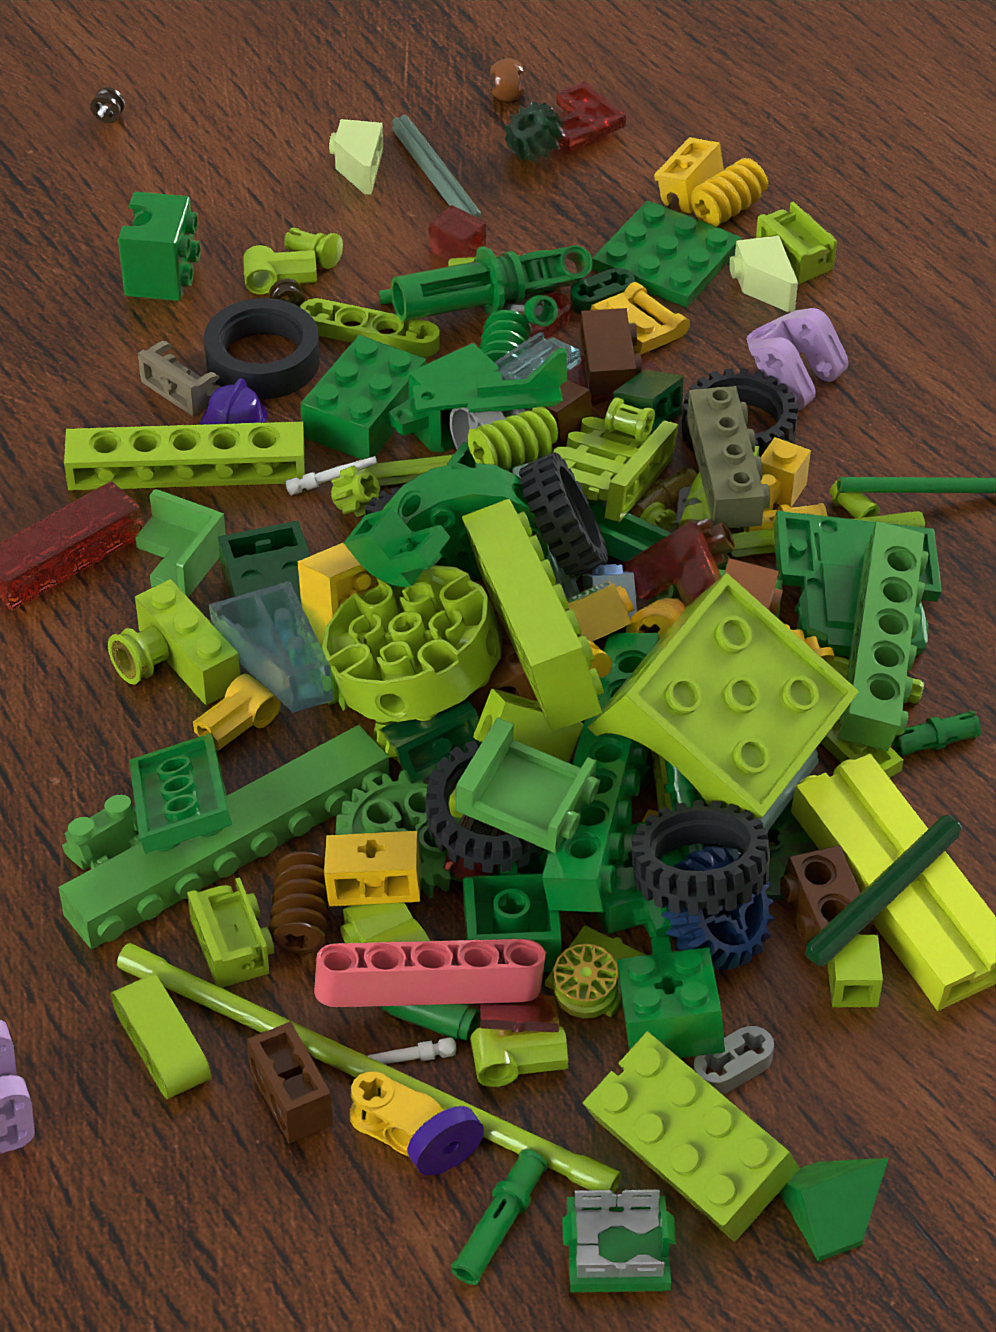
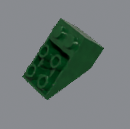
[218,520,313,657]

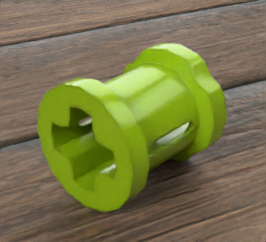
[604,397,655,442]

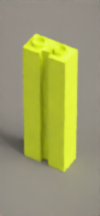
[791,754,996,1011]

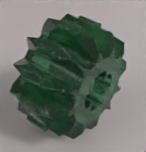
[503,101,565,164]

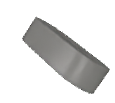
[693,1026,774,1095]

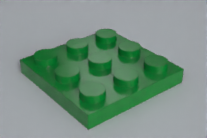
[592,200,742,308]

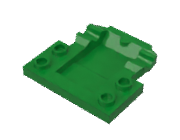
[773,511,942,657]

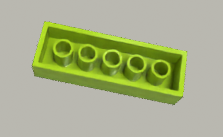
[462,499,604,732]

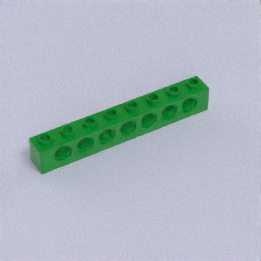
[542,633,660,912]

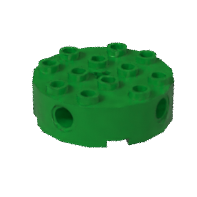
[383,463,549,582]

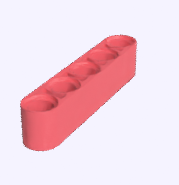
[314,939,545,1007]

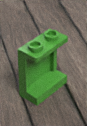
[456,717,600,853]

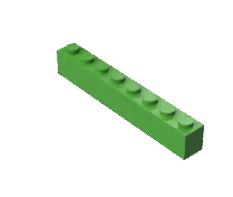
[59,725,389,950]

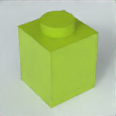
[827,934,883,1007]

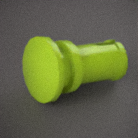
[284,227,343,269]

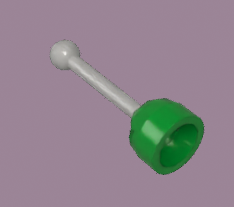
[502,295,558,326]

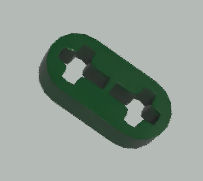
[570,268,635,315]

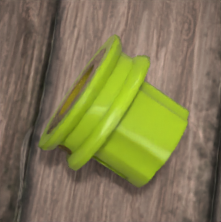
[108,626,169,685]

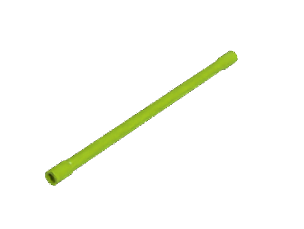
[117,943,621,1194]

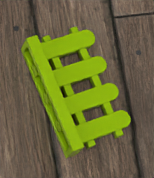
[554,417,678,522]

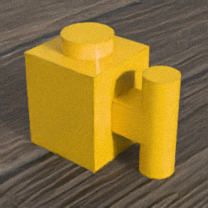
[760,437,811,511]

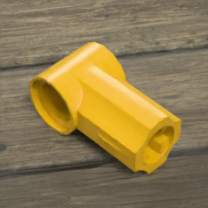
[193,674,282,750]

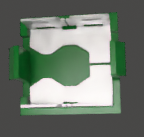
[562,1190,676,1292]

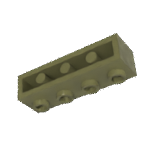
[687,386,770,528]

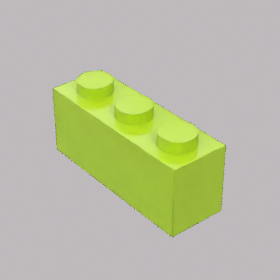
[135,579,240,705]

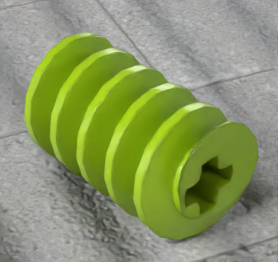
[467,406,558,471]

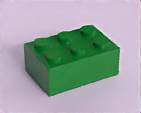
[301,335,426,460]

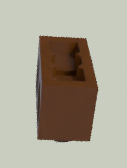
[780,845,873,942]
[247,1021,333,1144]

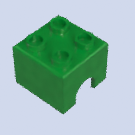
[118,192,201,301]

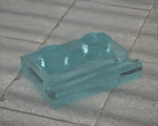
[494,332,581,380]

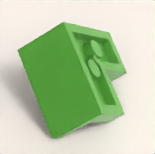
[136,489,226,597]

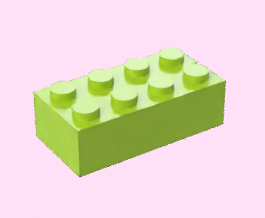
[583,1031,800,1242]

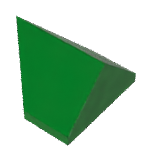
[779,1158,889,1262]

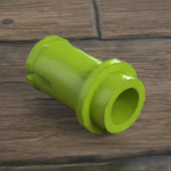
[829,481,880,518]

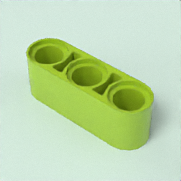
[111,973,211,1099]

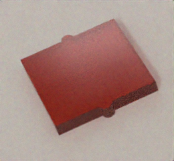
[478,995,560,1032]

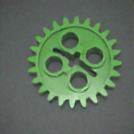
[335,771,471,898]

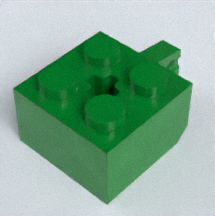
[389,343,500,453]
[595,821,683,942]
[463,861,561,972]
[617,936,725,1058]

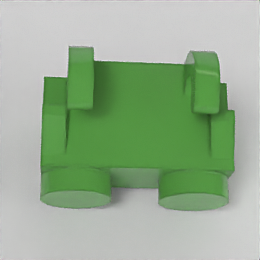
[62,795,141,870]

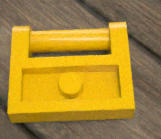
[591,282,690,355]

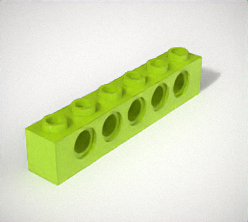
[64,422,305,490]

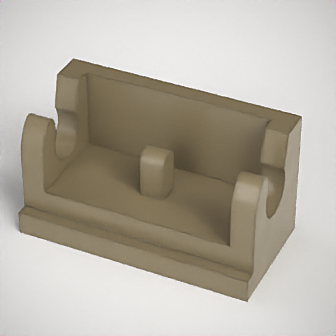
[138,341,221,417]

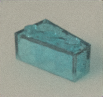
[209,581,334,713]

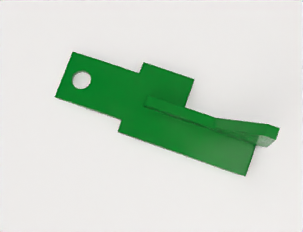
[413,348,567,413]

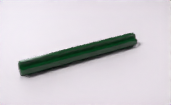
[805,815,962,967]

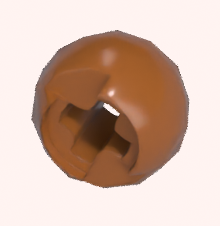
[490,58,525,102]

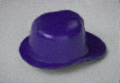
[199,378,268,425]

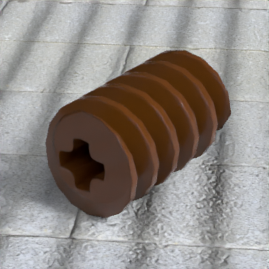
[268,852,329,954]

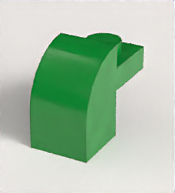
[343,507,450,587]

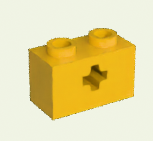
[324,831,421,906]

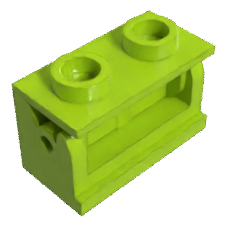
[756,202,837,284]
[187,877,274,988]

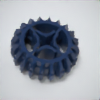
[661,846,776,971]

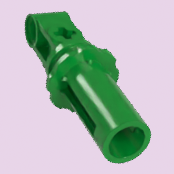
[391,245,592,322]

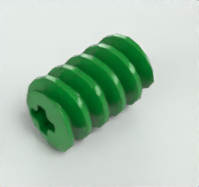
[479,310,531,380]

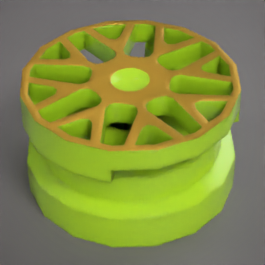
[553,944,618,1018]

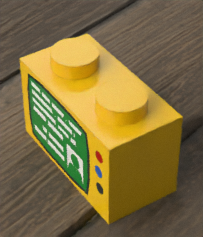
[567,580,635,641]

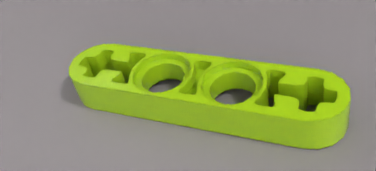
[300,298,440,357]

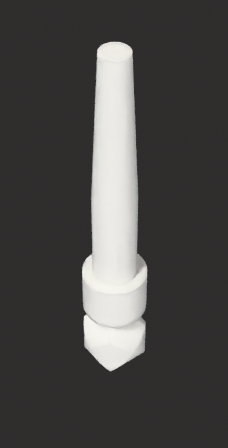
[286,456,377,496]
[368,1037,456,1064]

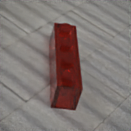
[0,481,143,611]

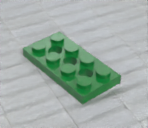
[129,733,232,854]

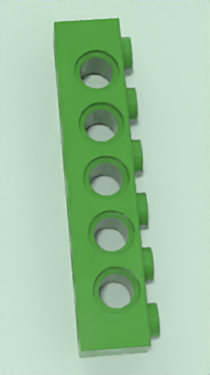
[838,521,928,751]

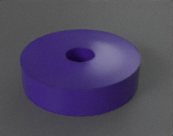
[407,1106,484,1175]

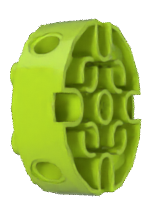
[322,565,502,723]

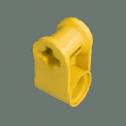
[350,1071,443,1156]

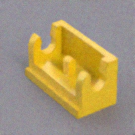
[654,137,724,213]

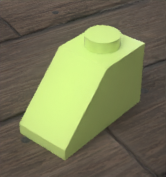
[329,119,383,195]
[730,236,798,312]

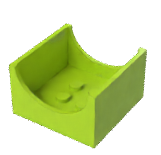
[587,573,859,819]

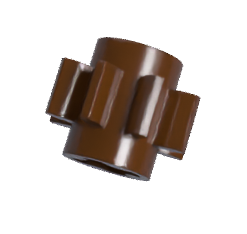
[685,518,735,570]

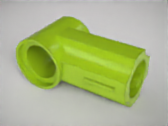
[243,245,317,295]
[471,1024,568,1087]

